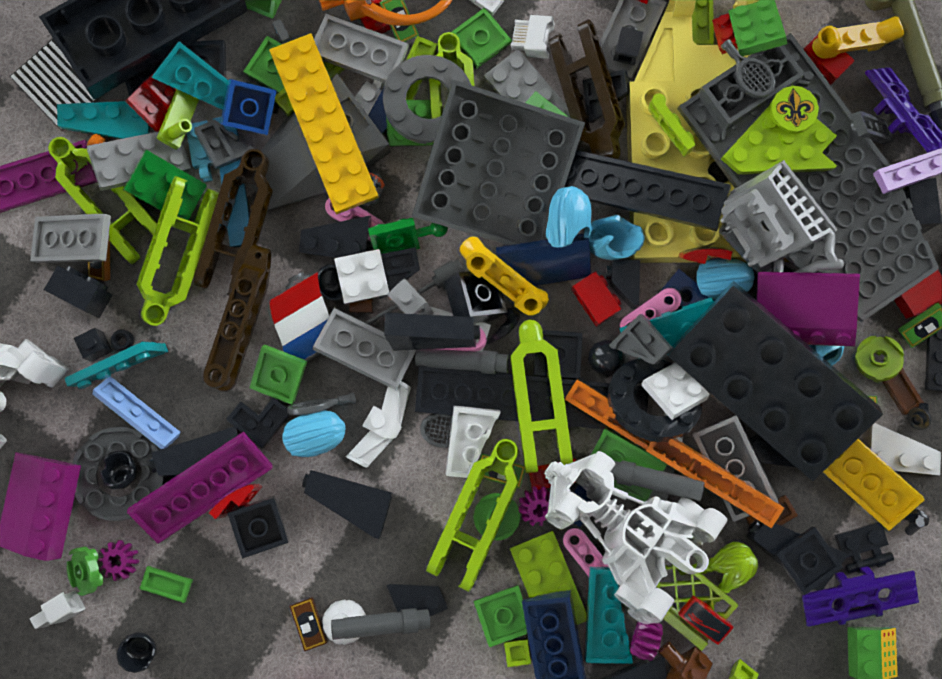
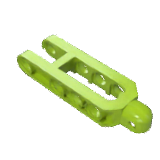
[429,32,474,143]
[48,137,157,265]
[136,176,219,326]
[510,320,573,473]
[426,439,519,592]

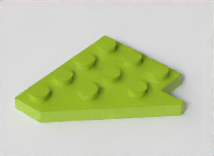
[721,105,837,175]

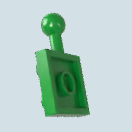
[368,218,448,254]

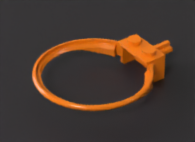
[319,0,453,26]

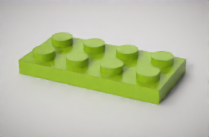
[509,531,587,625]

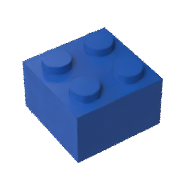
[220,79,277,135]

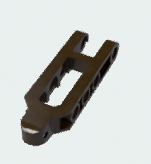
[549,19,625,159]
[194,149,273,295]
[203,245,272,392]

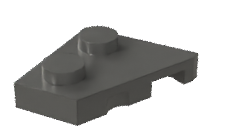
[194,120,254,170]
[609,314,674,365]

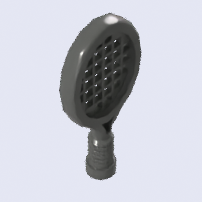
[721,39,776,98]
[287,392,356,415]
[420,414,487,448]

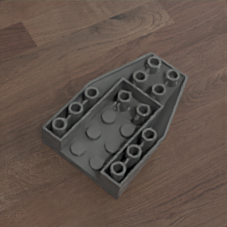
[250,74,391,211]

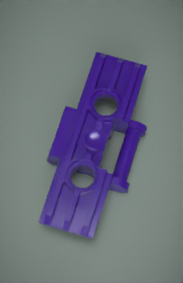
[865,67,942,153]
[802,566,919,627]

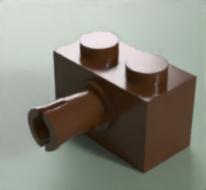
[658,641,713,679]

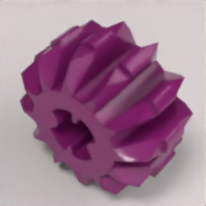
[518,486,550,527]
[98,540,140,581]
[630,621,663,661]

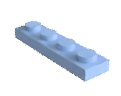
[92,376,180,449]

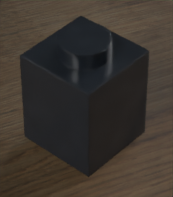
[613,27,644,65]
[74,328,113,362]

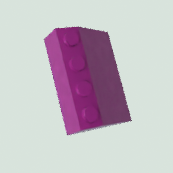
[757,272,860,347]
[0,452,81,561]

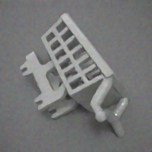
[720,160,844,273]

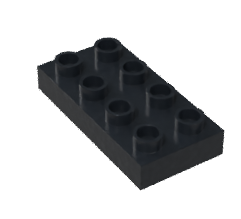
[39,0,248,100]
[668,281,883,481]

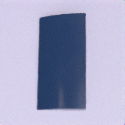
[496,234,591,286]
[522,590,586,679]

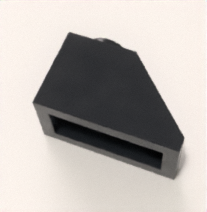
[606,259,640,309]

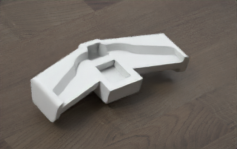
[346,381,411,468]

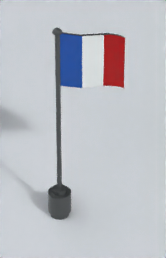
[270,259,465,362]

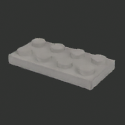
[600,0,667,81]
[314,14,409,83]
[484,49,570,118]
[87,132,191,191]
[30,214,111,263]
[313,308,416,390]

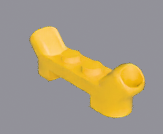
[812,16,904,59]
[459,237,549,315]

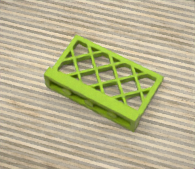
[656,564,739,651]

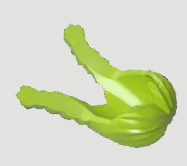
[677,542,758,607]

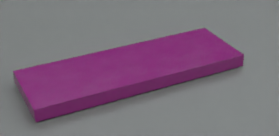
[0,140,98,213]
[127,432,273,544]

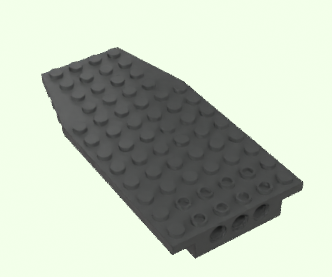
[678,33,939,322]

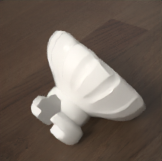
[322,599,366,645]

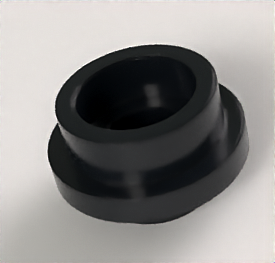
[110,329,134,352]

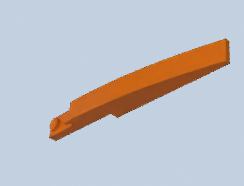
[565,379,784,528]

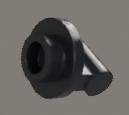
[907,403,931,430]
[904,509,929,536]

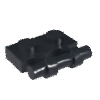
[834,522,894,574]

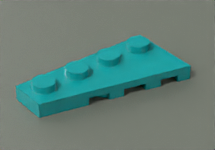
[151,42,228,110]
[57,101,150,139]
[619,297,714,359]
[64,341,168,389]
[584,567,633,664]

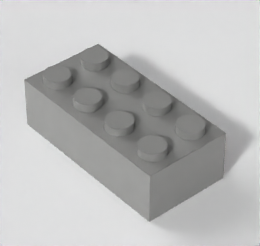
[693,415,778,522]

